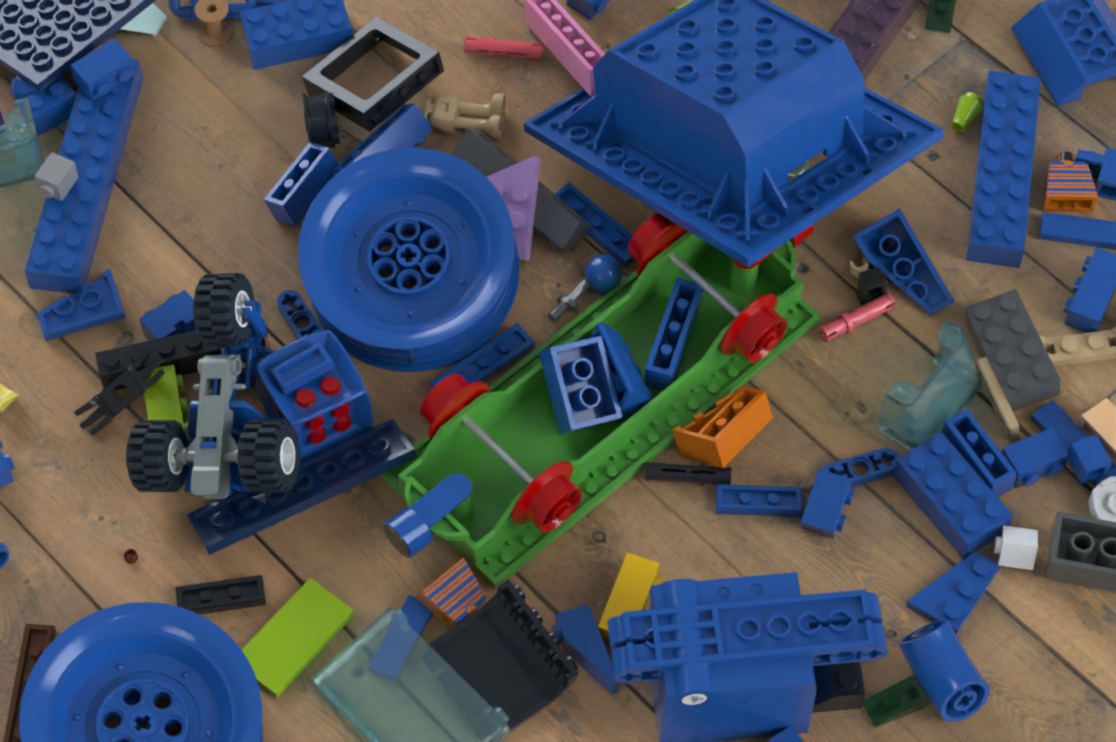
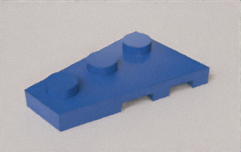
[37,269,125,341]
[906,551,1000,635]

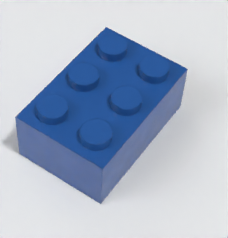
[539,336,623,434]

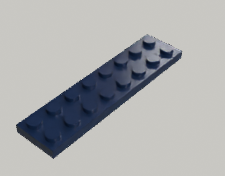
[187,418,417,555]

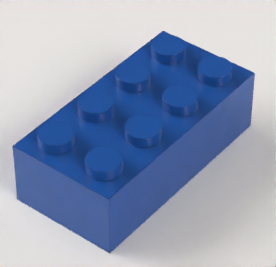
[240,0,353,70]
[893,432,1013,560]

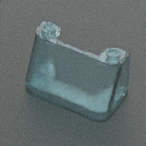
[877,319,982,451]

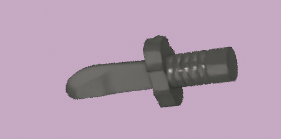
[548,278,590,322]

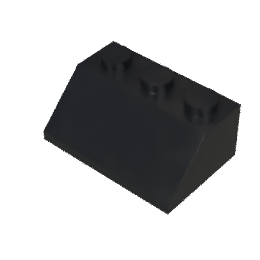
[812,662,865,713]

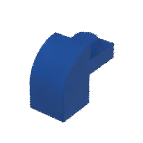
[1075,147,1116,201]

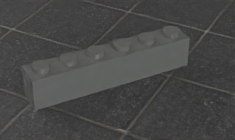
[450,128,592,251]

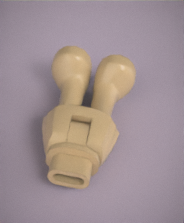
[415,93,506,139]

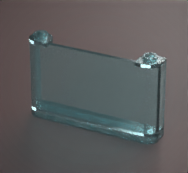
[310,607,511,742]

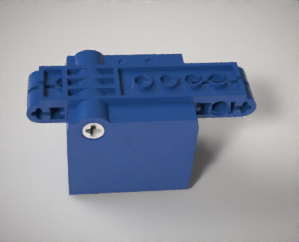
[607,572,888,742]

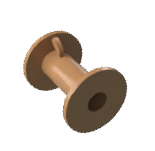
[195,0,233,47]

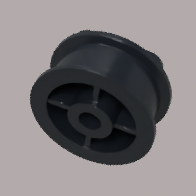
[302,90,340,148]

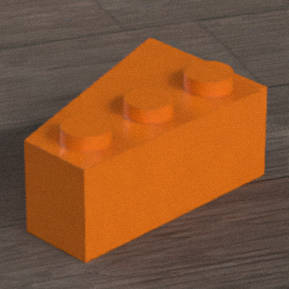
[672,386,773,468]

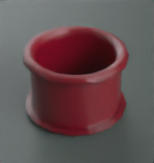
[124,549,138,564]

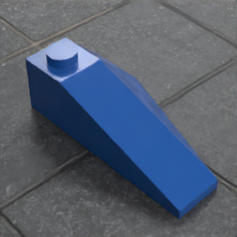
[853,209,955,315]

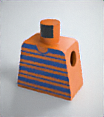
[1042,152,1098,212]
[416,558,487,628]

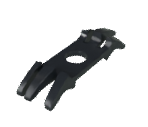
[74,350,165,436]

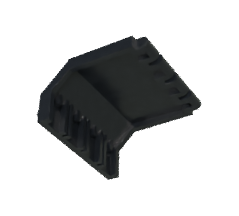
[421,579,579,742]

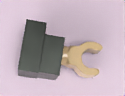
[849,257,888,305]

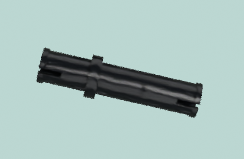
[645,462,731,486]

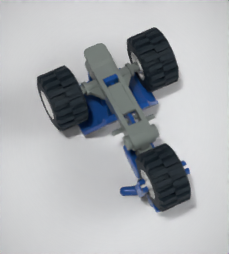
[126,273,300,500]

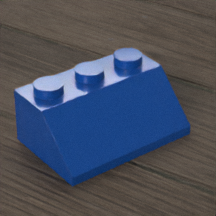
[591,322,652,423]

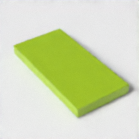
[242,577,355,698]

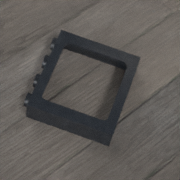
[302,17,444,132]

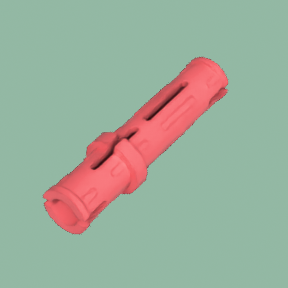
[464,36,543,60]
[818,293,896,342]

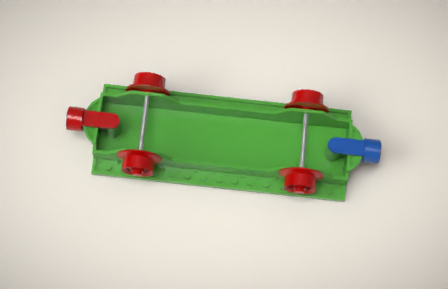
[381,213,821,590]

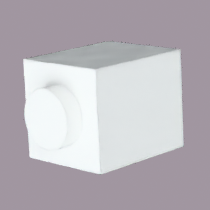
[993,525,1038,570]

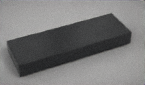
[175,575,266,615]

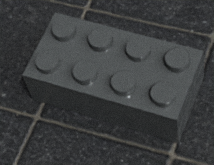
[964,289,1060,412]
[1045,511,1116,591]

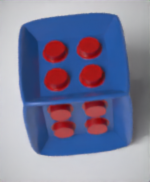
[254,330,373,461]

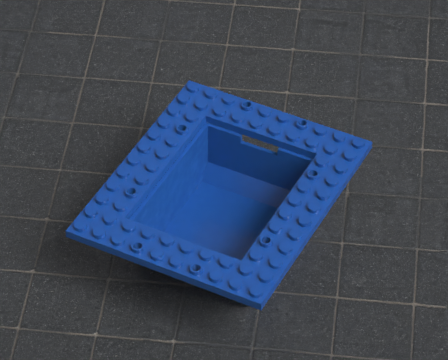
[523,0,944,267]

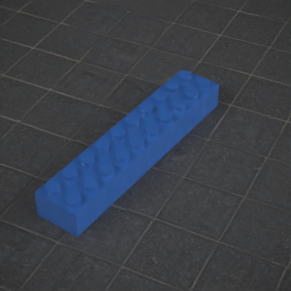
[25,59,143,294]

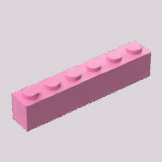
[524,0,605,97]

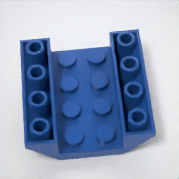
[1011,0,1116,107]

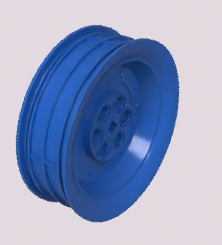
[298,148,520,372]
[19,602,263,742]

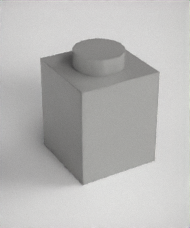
[34,152,79,201]

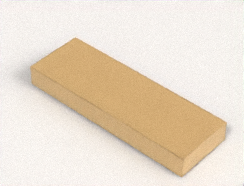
[977,356,1020,441]

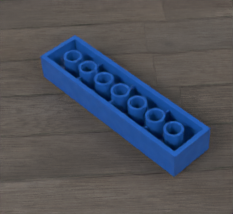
[966,71,1041,268]

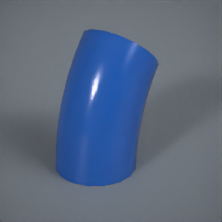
[898,619,990,722]

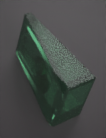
[925,0,956,33]
[863,674,930,728]

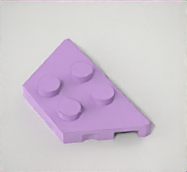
[486,156,541,261]

